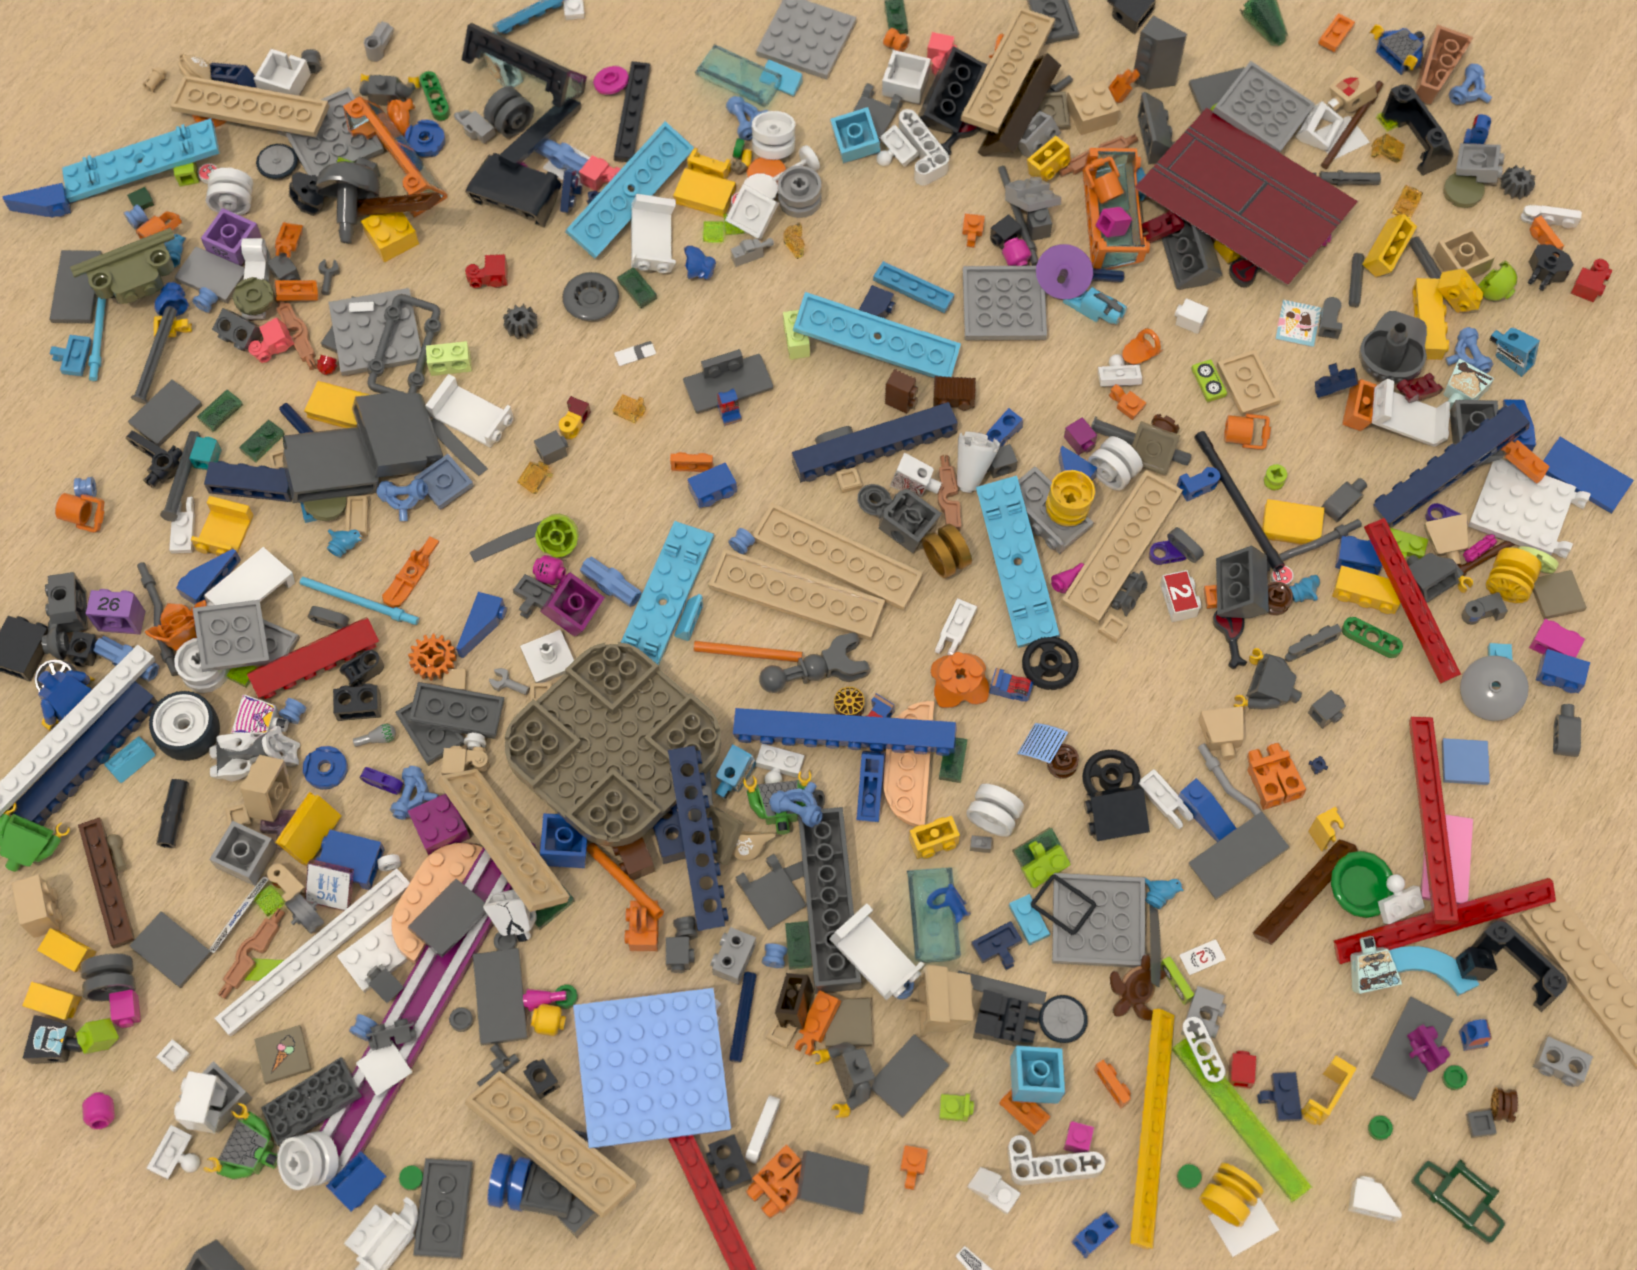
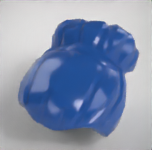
[684,245,716,279]
[154,282,189,317]

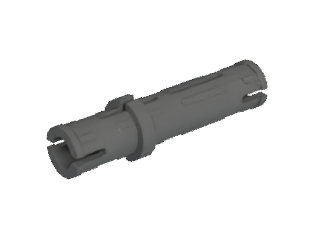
[1319,170,1381,186]

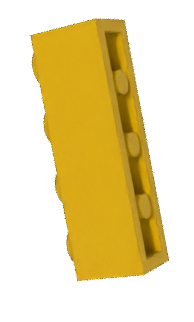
[1412,278,1449,360]

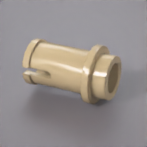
[142,66,166,92]

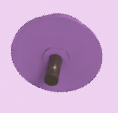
[1036,244,1093,299]

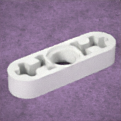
[1182,1017,1225,1082]
[745,1095,781,1164]

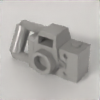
[454,110,496,144]
[731,238,774,267]

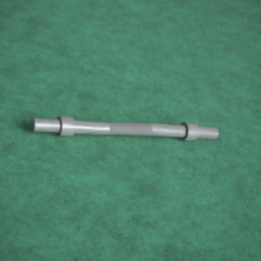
[1198,743,1276,829]

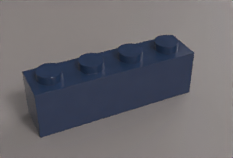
[204,461,292,502]

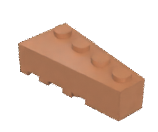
[1414,24,1474,105]

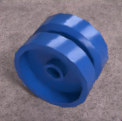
[487,1153,533,1212]

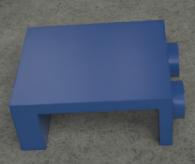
[314,830,385,890]

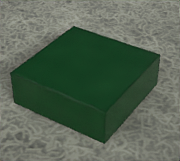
[127,187,155,210]

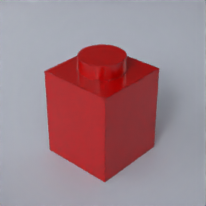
[1228,1051,1256,1089]

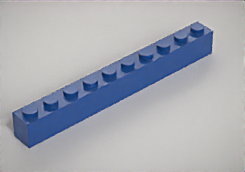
[733,708,957,756]

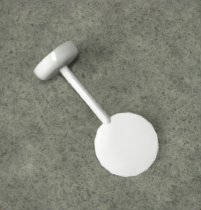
[744,145,820,199]

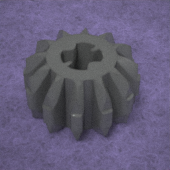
[1500,165,1535,200]
[503,303,538,339]

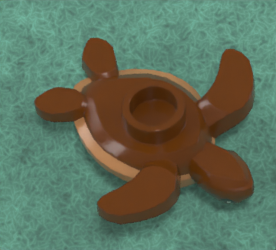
[1110,954,1166,1021]

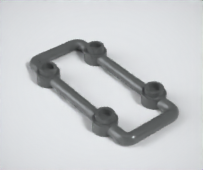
[367,294,441,394]

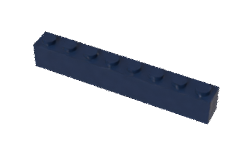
[792,402,958,483]
[1373,403,1530,528]
[8,681,157,826]

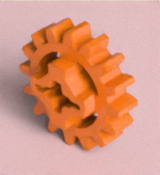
[408,634,457,681]

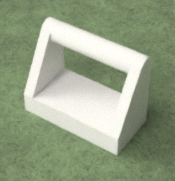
[1295,101,1344,151]

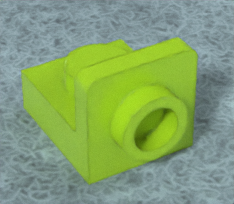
[939,1093,974,1122]

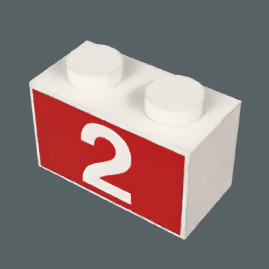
[1160,570,1201,622]

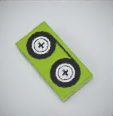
[1191,359,1227,403]
[1161,956,1194,1005]

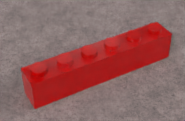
[247,617,379,699]

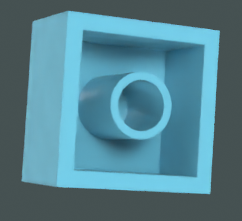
[830,107,881,163]
[1010,1046,1065,1104]

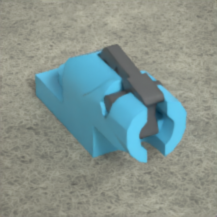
[1063,287,1127,325]

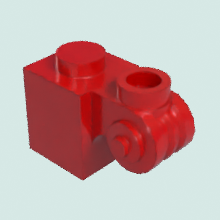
[465,254,508,288]
[1570,259,1613,303]

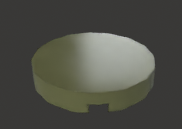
[1443,172,1485,208]
[232,277,275,315]
[303,497,347,521]

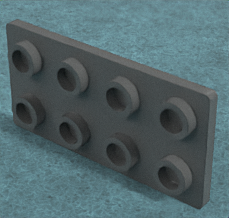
[683,349,773,414]

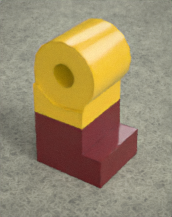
[559,396,591,440]

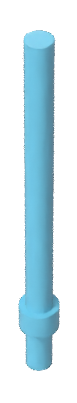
[88,297,106,381]
[300,577,419,625]

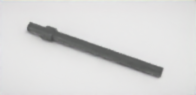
[998,166,1038,266]

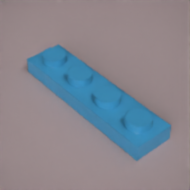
[492,0,564,34]
[873,261,954,313]

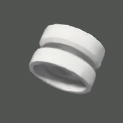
[752,111,795,160]
[206,168,253,215]
[1088,436,1143,491]
[174,638,229,693]
[966,784,1024,837]
[277,1131,338,1190]

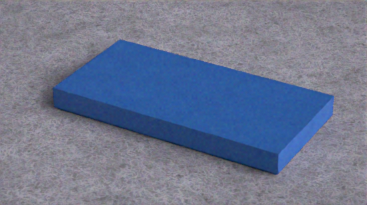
[1543,437,1634,514]

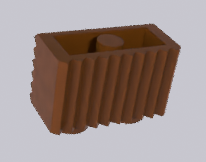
[885,369,919,414]
[933,376,976,410]

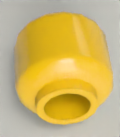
[531,1004,566,1036]

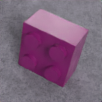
[540,572,605,637]
[408,793,470,856]

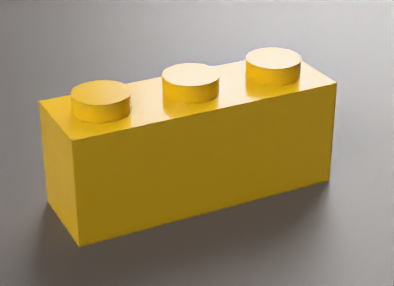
[1362,214,1417,277]
[1332,565,1400,614]

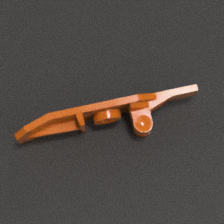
[382,537,439,608]

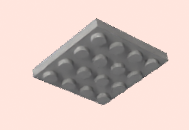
[756,0,857,80]
[1212,61,1315,152]
[284,87,384,177]
[962,266,1047,340]
[328,288,421,376]
[1052,873,1145,968]

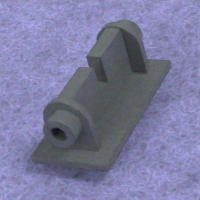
[1111,571,1148,617]
[366,1018,417,1050]

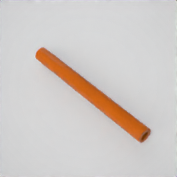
[694,641,803,662]
[586,843,664,919]

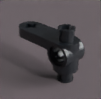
[125,430,182,489]

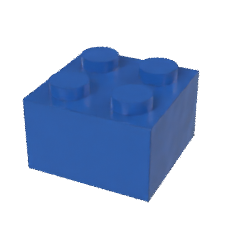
[540,813,587,869]

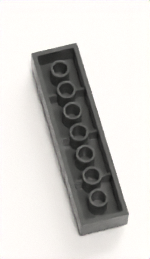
[798,807,861,994]

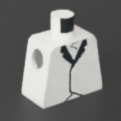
[483,890,537,942]

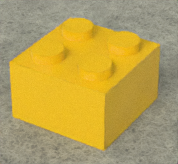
[361,212,419,263]

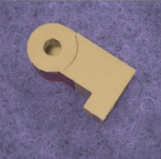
[267,864,307,902]

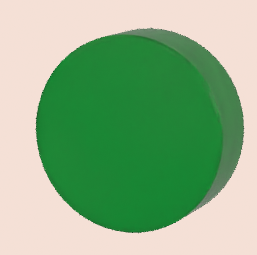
[732,138,745,159]
[555,984,578,1009]
[1442,1065,1468,1090]
[1368,1115,1393,1141]
[1177,1164,1202,1190]
[399,1165,423,1191]

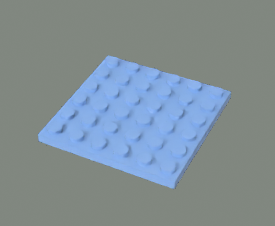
[573,988,731,1148]

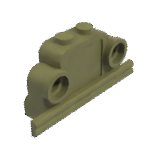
[70,228,175,304]

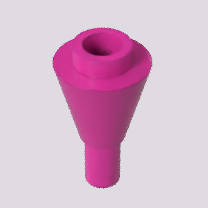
[1051,563,1084,593]
[523,989,567,1012]

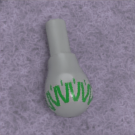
[353,723,396,747]

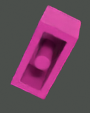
[1529,619,1585,658]

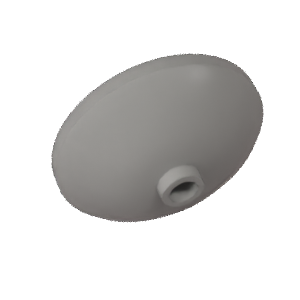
[1460,656,1529,721]

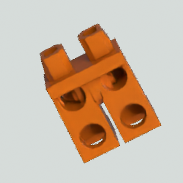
[1247,743,1306,810]
[746,1144,802,1219]

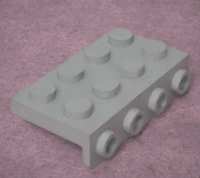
[1018,466,1094,554]

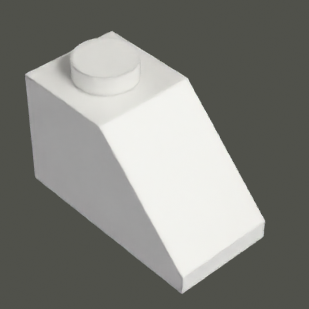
[1348,1176,1402,1222]

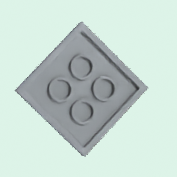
[193,599,269,672]

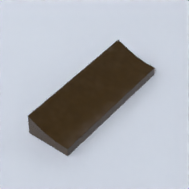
[977,53,1061,157]

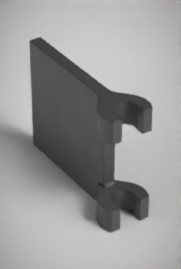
[853,83,902,143]
[735,854,806,930]

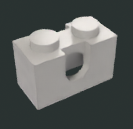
[1181,986,1226,1044]

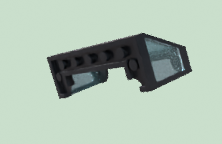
[461,23,587,108]

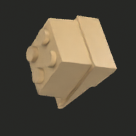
[905,965,974,1037]

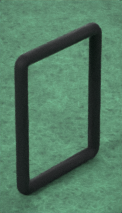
[1031,874,1096,935]

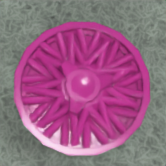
[593,66,629,95]

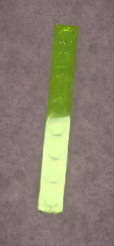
[1172,1038,1312,1203]

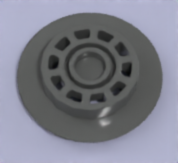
[562,272,619,321]

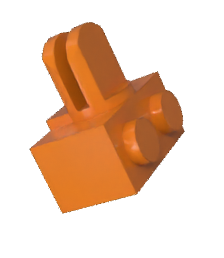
[1342,379,1377,431]
[625,901,659,951]

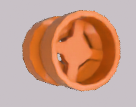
[883,28,910,52]

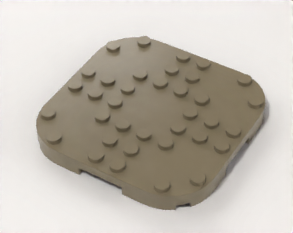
[505,642,721,847]

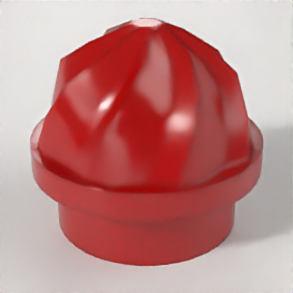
[317,355,337,375]

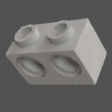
[1533,1036,1593,1087]

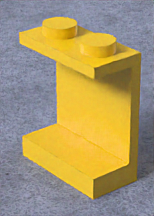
[190,496,254,556]
[1301,1056,1357,1126]

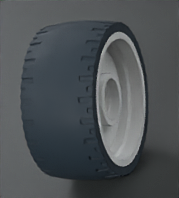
[149,691,220,761]

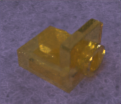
[1371,133,1405,163]
[1391,185,1423,219]
[783,222,805,259]
[613,394,646,423]
[517,461,553,494]

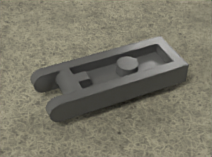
[1285,624,1342,662]

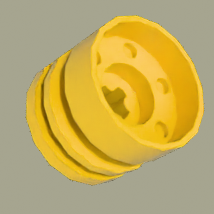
[1045,470,1095,527]
[1485,547,1542,603]
[1199,1163,1264,1227]

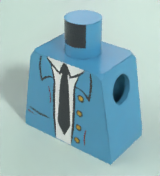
[1490,327,1540,377]
[715,744,756,799]

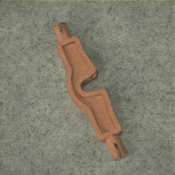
[1058,134,1138,177]
[274,297,317,370]
[938,455,961,531]
[217,908,285,1000]

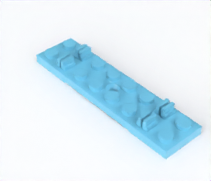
[62,119,220,203]
[565,121,694,259]
[793,292,961,378]
[976,476,1060,648]
[621,521,714,665]

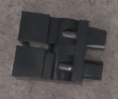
[973,989,1040,1047]

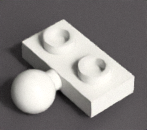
[876,125,920,167]
[1098,354,1142,387]
[755,744,804,784]
[1378,874,1425,924]
[146,1125,200,1179]

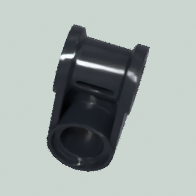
[339,650,384,687]

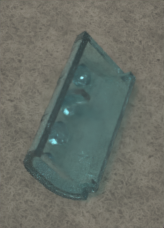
[695,44,782,107]
[907,867,961,963]

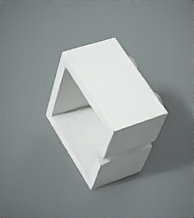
[254,49,311,96]
[882,50,931,104]
[174,1071,228,1133]

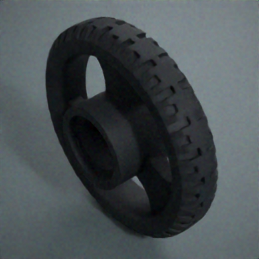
[1022,637,1079,690]
[1082,749,1140,793]

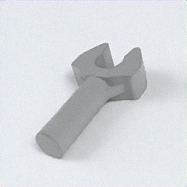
[489,668,530,695]

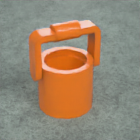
[1083,157,1124,204]
[136,211,182,239]
[1224,414,1271,449]
[55,493,105,532]

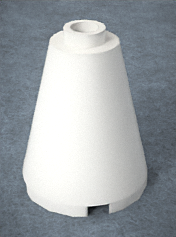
[957,432,1000,493]

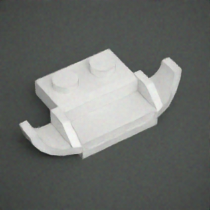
[344,1197,417,1270]

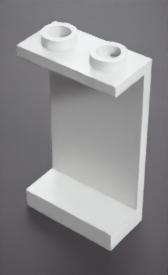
[631,194,676,273]
[425,374,513,448]
[1372,379,1450,447]
[204,547,295,606]
[830,904,924,1001]

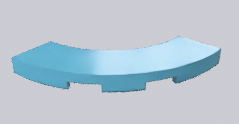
[1389,946,1479,996]

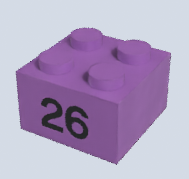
[201,208,262,266]
[86,589,146,635]

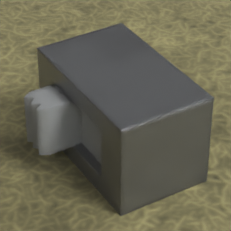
[970,835,992,853]

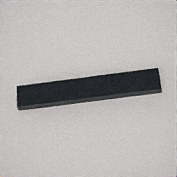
[614,61,651,162]
[499,96,581,169]

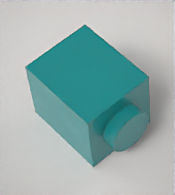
[189,437,222,470]

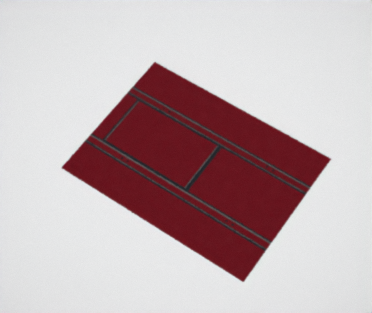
[1134,107,1358,285]

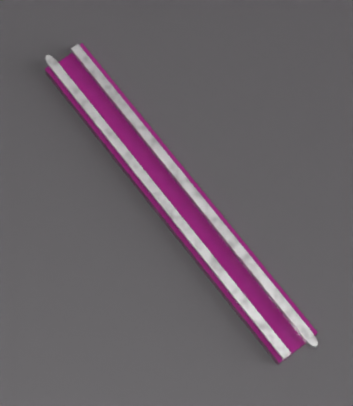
[319,840,537,1174]

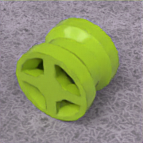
[1263,464,1287,491]

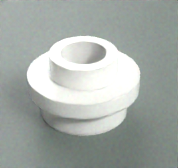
[464,733,486,750]

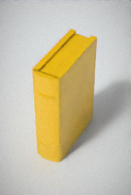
[673,168,736,218]
[304,381,370,428]
[1262,499,1324,545]
[275,792,342,866]

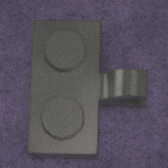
[513,574,554,619]

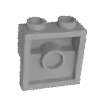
[1456,143,1504,183]
[1005,177,1061,212]

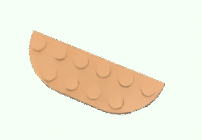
[883,701,934,827]
[391,843,483,964]

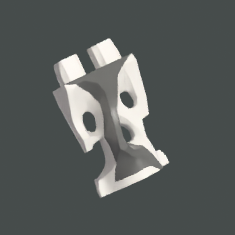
[209,726,300,782]

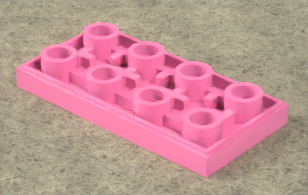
[1421,815,1473,904]

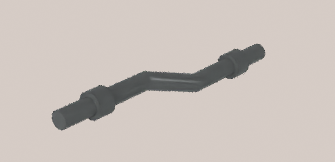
[1267,519,1362,572]
[137,562,178,676]

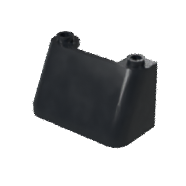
[1380,84,1454,176]
[465,153,562,228]
[1471,919,1569,1013]

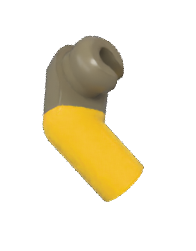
[731,149,752,174]

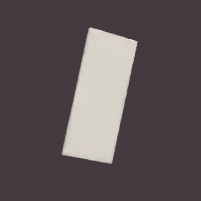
[349,302,374,312]

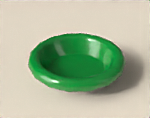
[1331,851,1394,918]

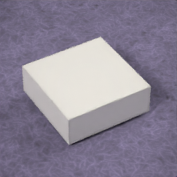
[156,1039,191,1073]

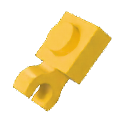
[154,316,192,338]

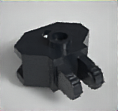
[289,172,324,216]
[1528,244,1574,291]

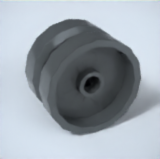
[483,86,534,138]
[80,953,136,1002]

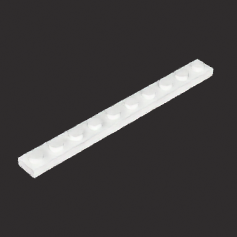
[0,645,155,816]
[215,868,410,1037]

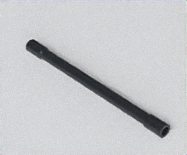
[1194,431,1285,572]

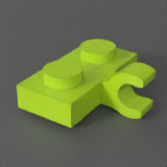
[1389,527,1429,560]
[1021,841,1071,889]

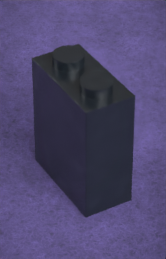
[0,616,48,682]
[1084,785,1150,842]

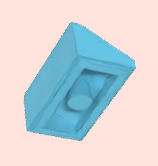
[759,60,803,97]
[674,594,704,641]
[104,736,155,783]

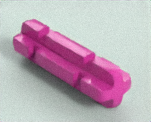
[1463,534,1497,562]

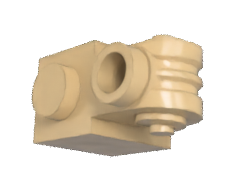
[441,746,490,775]

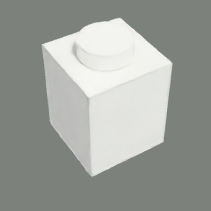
[1174,299,1209,334]

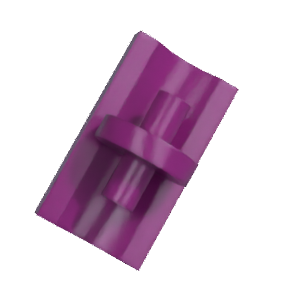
[1407,1024,1451,1073]

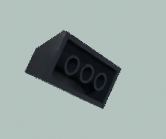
[918,46,987,134]

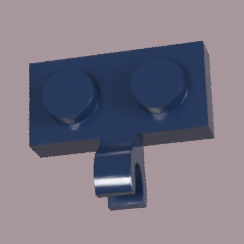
[560,169,582,212]
[1315,362,1358,398]
[971,921,1022,970]
[1257,1072,1302,1122]

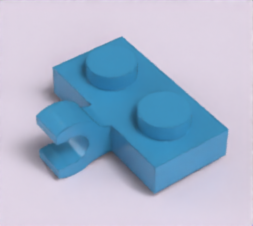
[50,335,92,376]

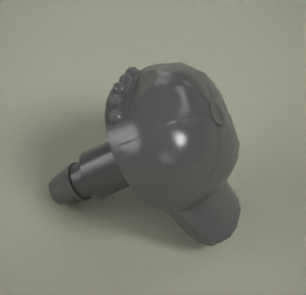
[315,161,380,243]
[1359,311,1427,384]

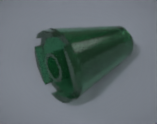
[1239,0,1288,46]

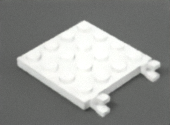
[1468,459,1590,559]

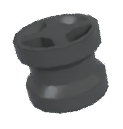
[301,49,321,74]
[673,916,698,940]

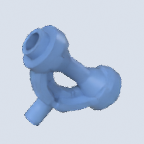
[1449,63,1492,105]
[726,96,768,140]
[1445,327,1493,373]
[377,479,428,521]
[390,766,439,820]
[769,782,823,827]

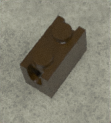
[775,973,814,1030]

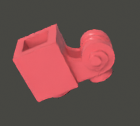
[927,32,957,75]
[579,155,621,191]
[248,317,294,363]

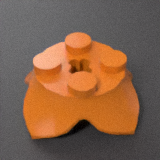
[145,600,207,651]
[931,652,989,708]

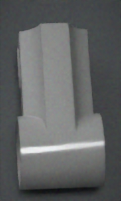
[364,21,394,62]

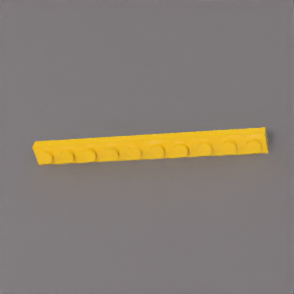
[1130,1009,1175,1249]

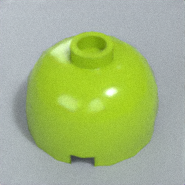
[1478,260,1518,301]
[535,513,579,557]

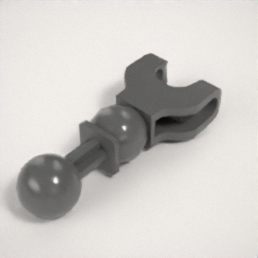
[759,633,871,693]

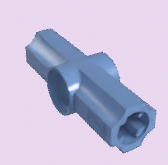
[535,138,588,175]
[580,556,642,607]
[93,636,159,682]

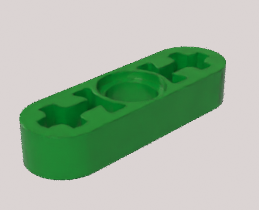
[420,71,450,121]
[1342,617,1403,658]

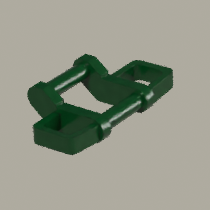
[1411,1159,1505,1244]

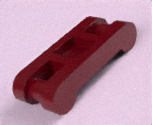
[1141,210,1184,243]
[1396,373,1444,403]

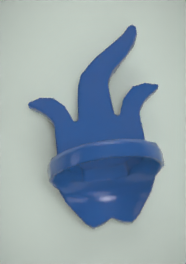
[927,884,971,923]

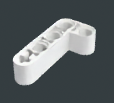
[899,109,949,186]
[241,238,270,320]
[1007,1135,1105,1185]

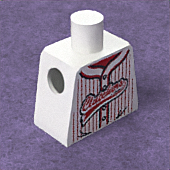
[890,453,942,497]

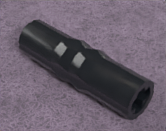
[156,779,189,848]

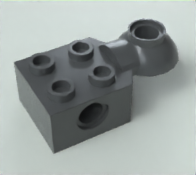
[857,484,942,553]
[42,572,88,660]

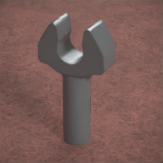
[318,259,340,295]

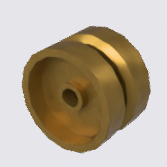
[921,523,972,578]

